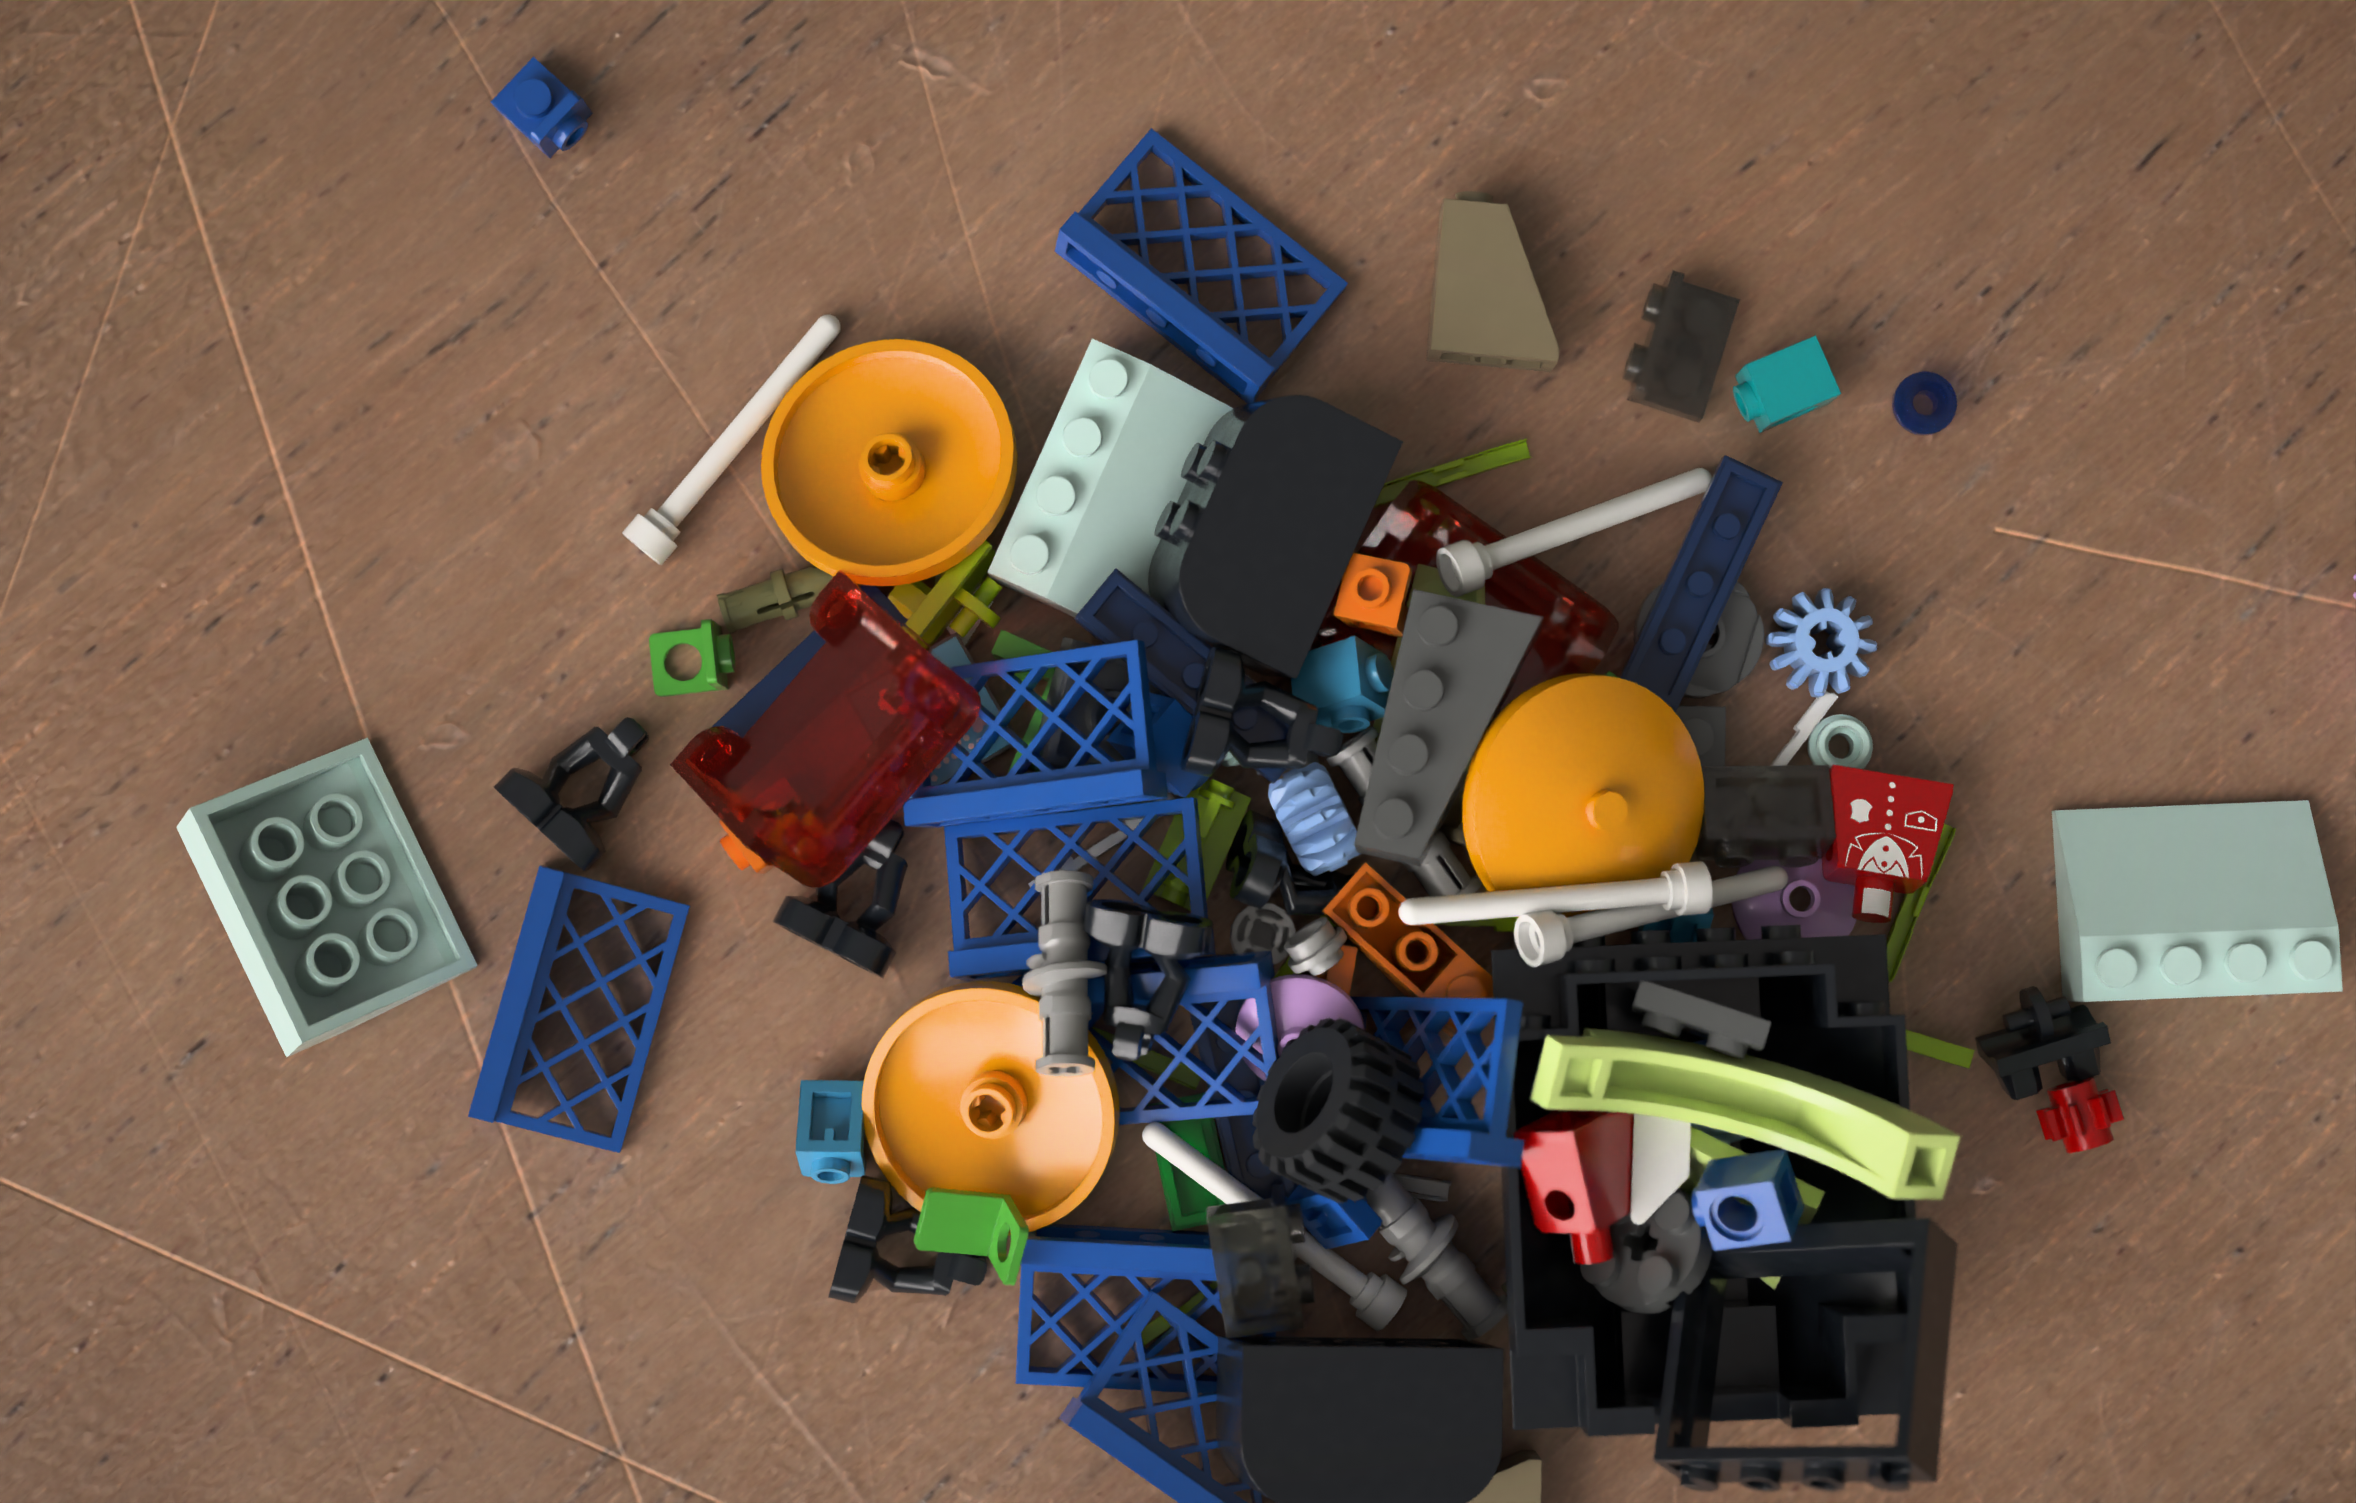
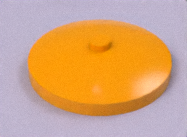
[761,339,1018,586]
[1462,673,1705,918]
[862,981,1120,1236]

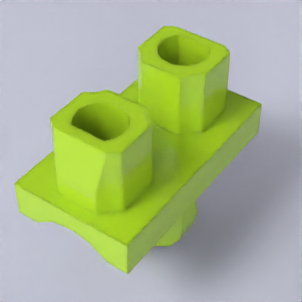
[888,540,1002,646]

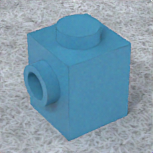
[1291,636,1394,733]

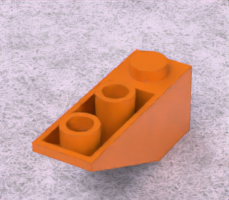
[1322,862,1493,1038]

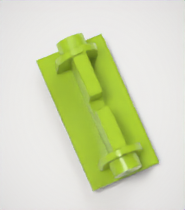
[1142,779,1251,911]

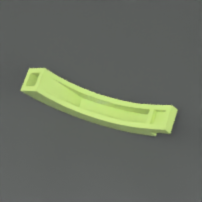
[1531,1028,1960,1200]

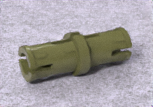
[717,565,851,634]

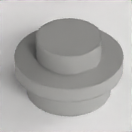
[1284,917,1347,976]

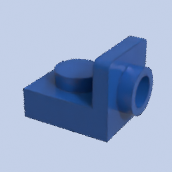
[491,57,593,158]
[1285,1185,1383,1249]

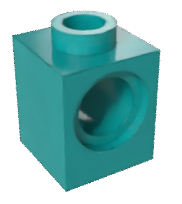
[1733,335,1841,433]

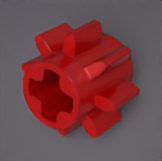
[2036,1077,2124,1153]

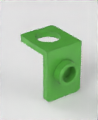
[649,619,736,697]
[914,1187,1029,1286]

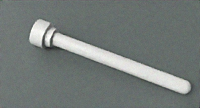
[622,314,841,566]
[1436,468,1712,597]
[1399,861,1713,925]
[1514,866,1788,967]
[1142,1122,1407,1332]

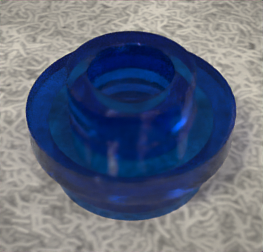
[1892,372,1957,436]

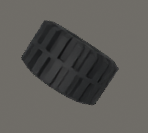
[1252,1018,1425,1203]

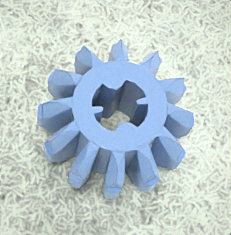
[1765,588,1877,698]
[1268,762,1361,876]

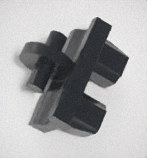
[1975,986,2111,1100]

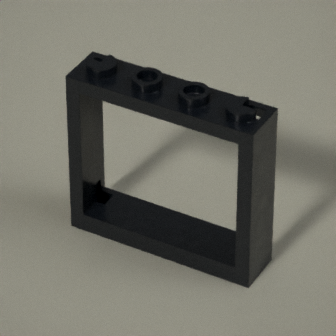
[1654,1218,1958,1492]

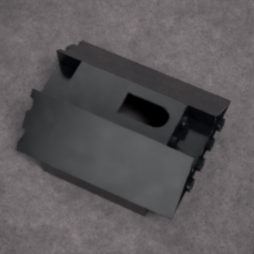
[1491,925,1916,1437]

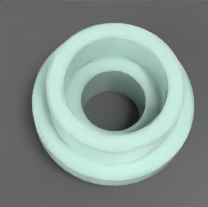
[1808,714,1873,774]

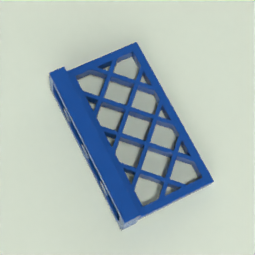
[1055,128,1348,404]
[901,640,1168,828]
[944,797,1216,981]
[468,865,690,1153]
[1011,950,1279,1125]
[1351,997,1524,1168]
[1015,1224,1282,1394]
[1059,1290,1262,1503]

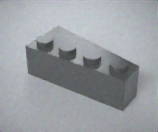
[1354,589,1543,867]

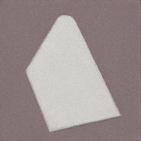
[1631,1114,1691,1225]

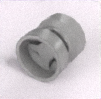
[1230,903,1295,965]

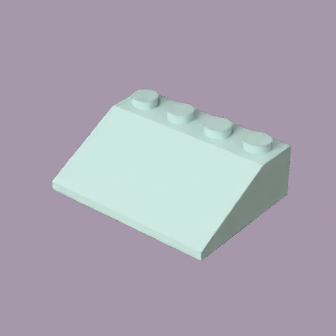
[988,338,1234,617]
[176,738,478,1058]
[2052,800,2343,1002]

